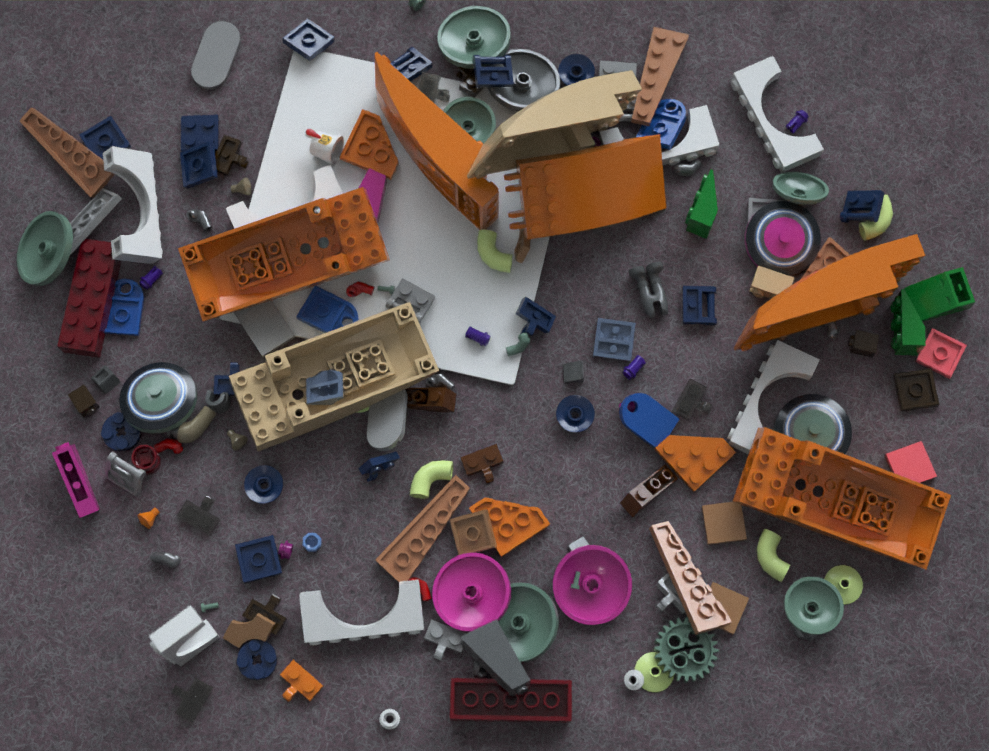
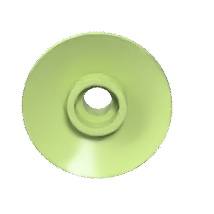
[824,565,863,604]
[635,652,674,692]

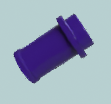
[786,110,809,134]
[139,266,163,290]
[465,326,491,346]
[622,355,646,380]

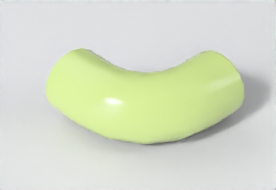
[859,195,893,241]
[477,230,513,273]
[410,460,453,499]
[756,529,790,582]

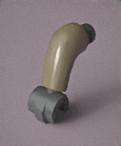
[167,390,231,443]

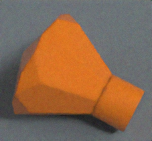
[137,508,160,529]

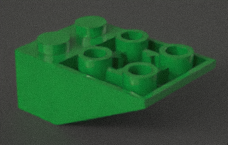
[685,169,718,239]
[904,267,975,322]
[891,289,926,356]

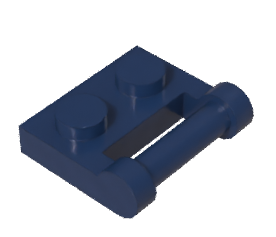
[390,47,432,82]
[472,55,514,87]
[840,190,885,223]
[682,286,717,326]

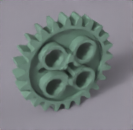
[653,617,719,683]

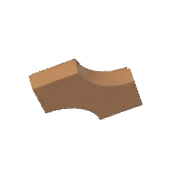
[514,228,531,263]
[223,613,275,648]

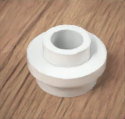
[624,670,644,690]
[380,709,400,730]

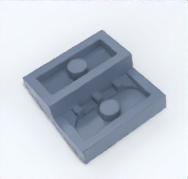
[593,318,636,361]

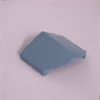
[306,369,343,405]

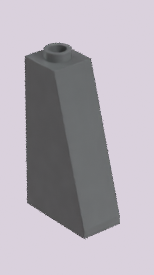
[461,619,530,696]

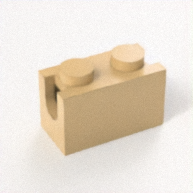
[749,266,794,299]

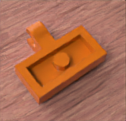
[280,660,323,702]

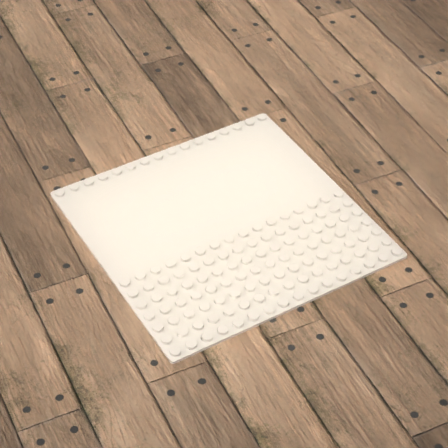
[219,51,550,385]

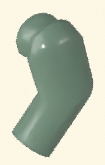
[506,333,530,357]

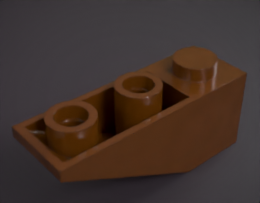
[405,387,457,412]
[620,465,678,517]

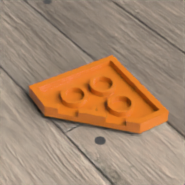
[340,109,399,180]
[654,435,736,492]
[469,497,550,557]

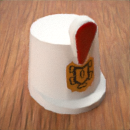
[305,129,344,165]

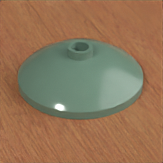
[443,97,496,144]
[772,172,829,205]
[784,576,844,635]

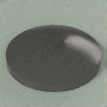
[487,49,560,112]

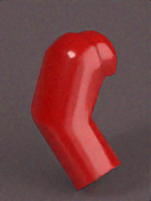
[346,281,375,297]
[154,438,183,454]
[408,577,432,602]

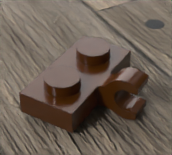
[460,444,504,483]

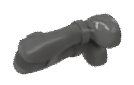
[628,261,668,319]

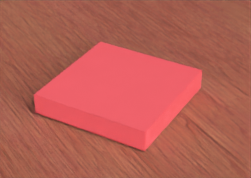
[915,328,967,379]
[885,441,937,483]

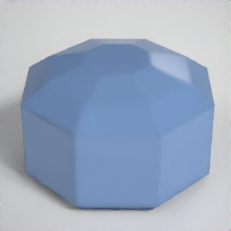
[303,533,322,552]

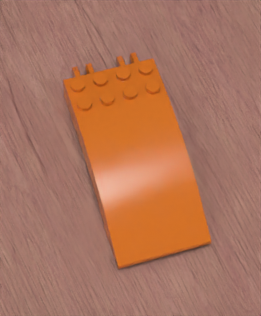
[504,134,666,239]

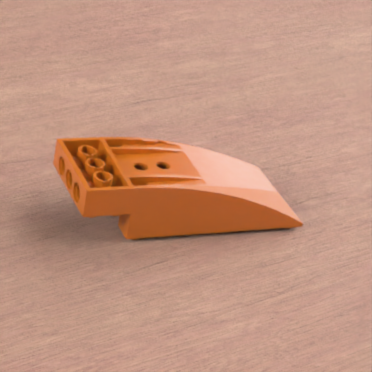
[374,52,499,230]
[178,187,390,322]
[734,234,925,351]
[733,427,951,569]

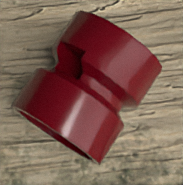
[131,445,161,475]

